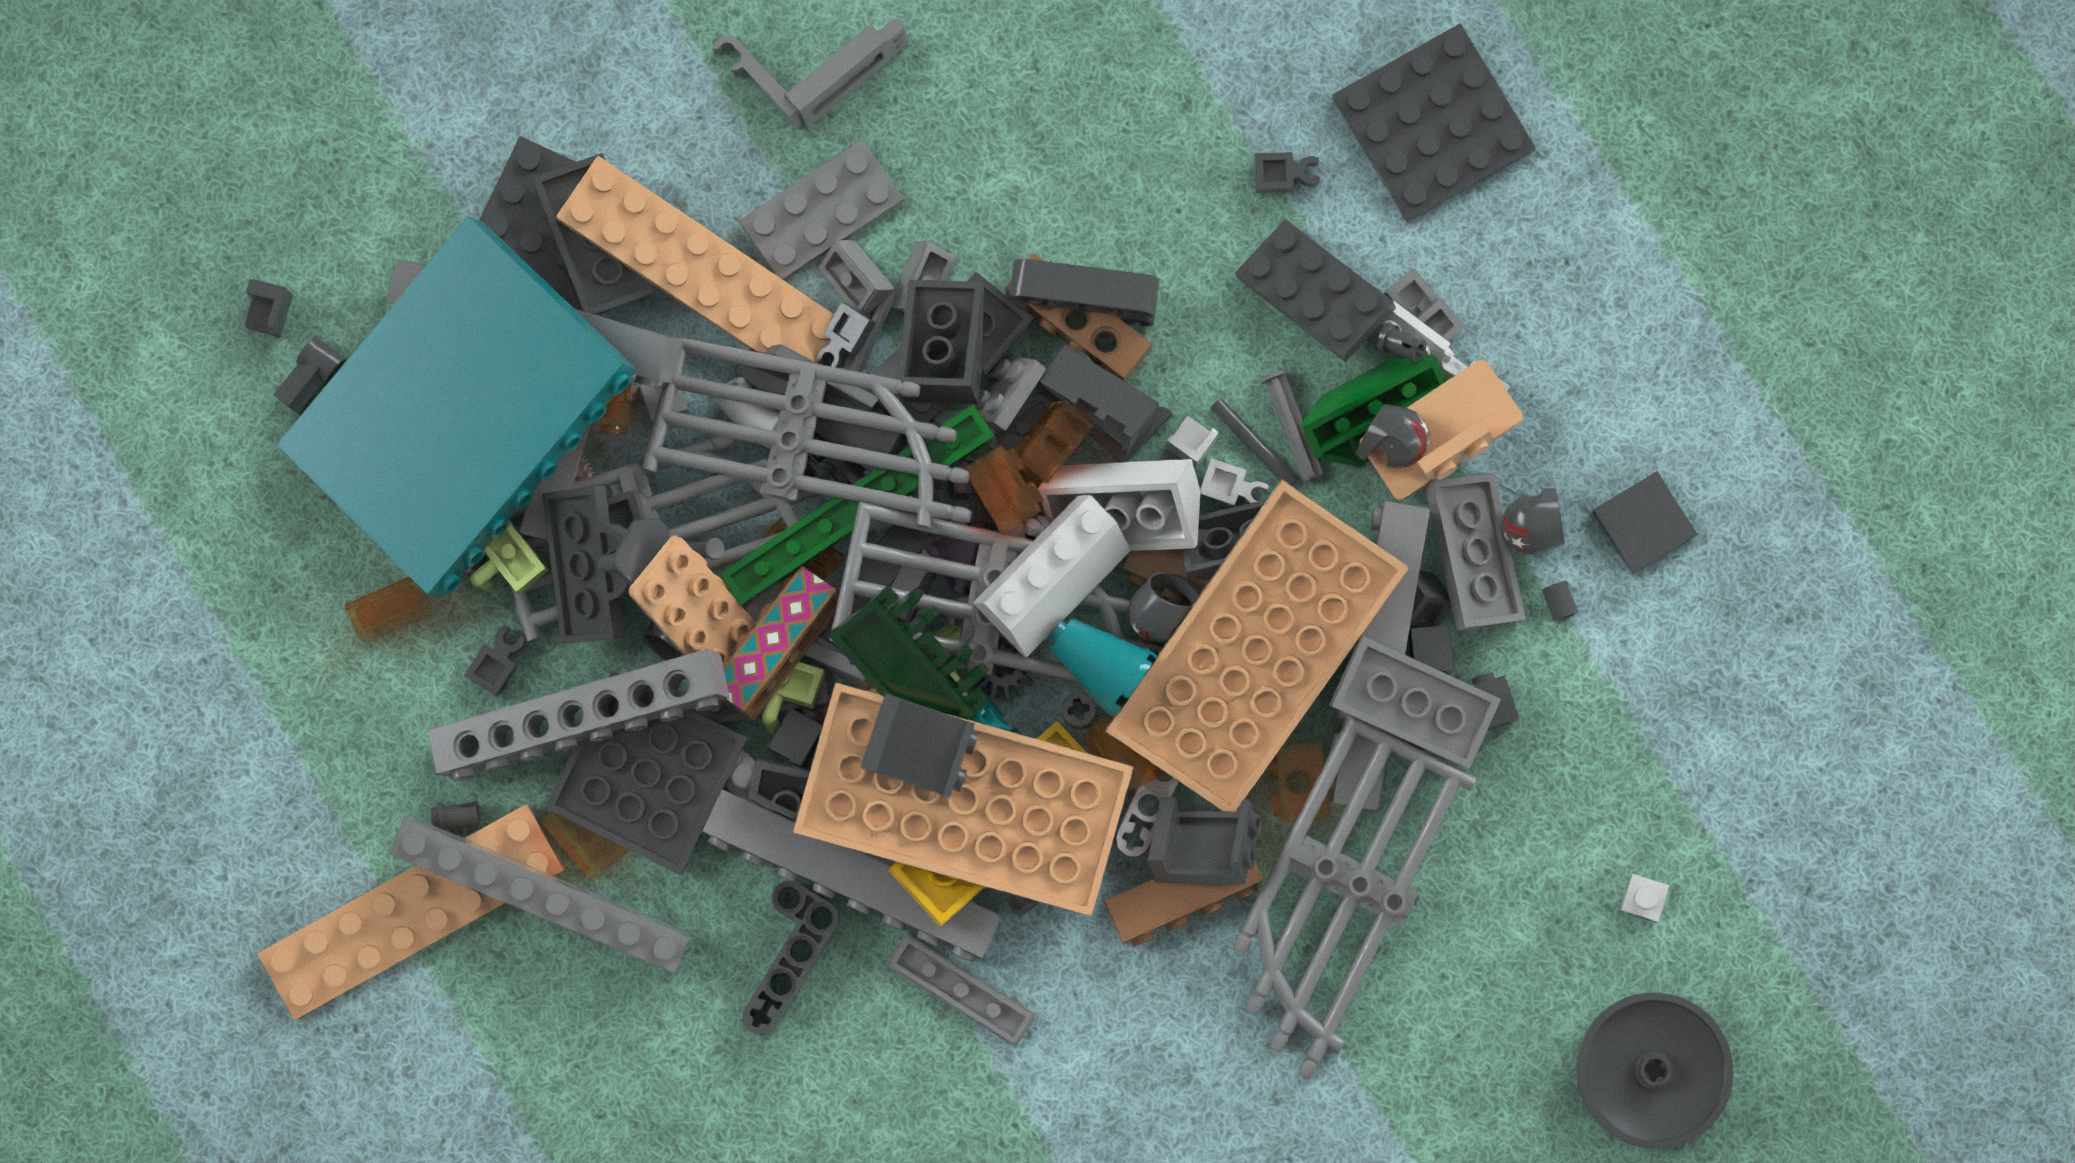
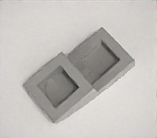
[1384,269,1464,341]

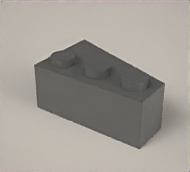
[1036,346,1159,456]

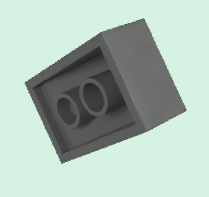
[896,280,984,404]
[1181,500,1266,580]

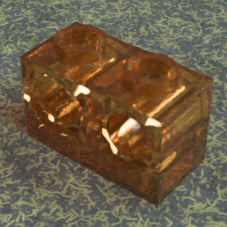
[1008,401,1094,484]

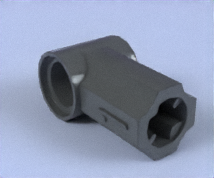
[273,337,347,416]

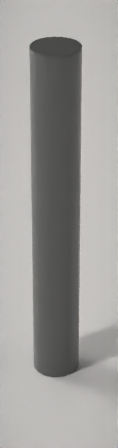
[1210,398,1299,486]

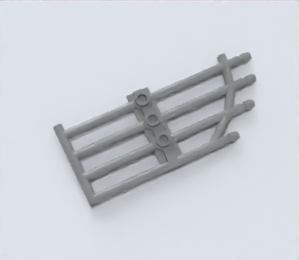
[641,337,971,529]
[510,435,820,643]
[829,502,1162,682]
[1233,715,1477,1080]

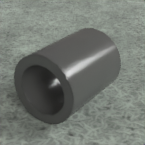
[1542,581,1579,622]

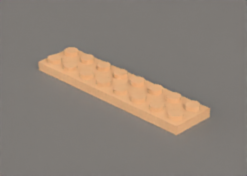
[556,156,834,365]
[257,803,565,1020]

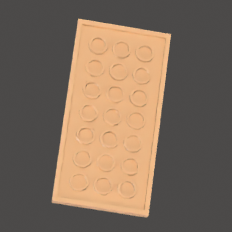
[1106,479,1409,812]
[793,682,1133,916]

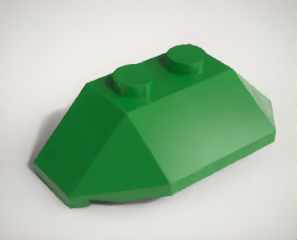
[1300,355,1446,467]

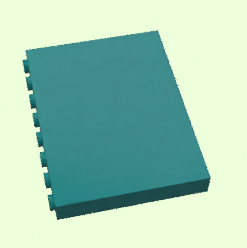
[277,216,637,597]

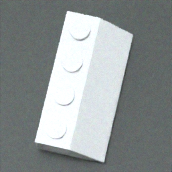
[1038,459,1201,551]
[973,495,1131,658]

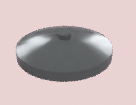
[1576,993,1734,1149]

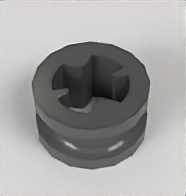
[1008,895,1039,917]

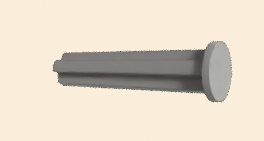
[1261,369,1323,481]

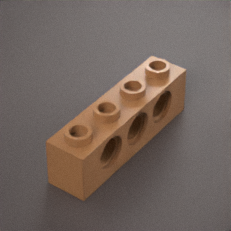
[1005,253,1152,382]

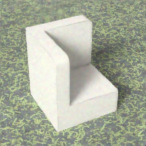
[1166,416,1219,469]

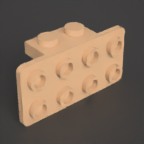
[1360,360,1523,501]
[629,536,757,664]

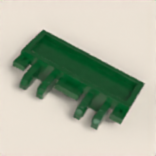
[829,585,989,720]

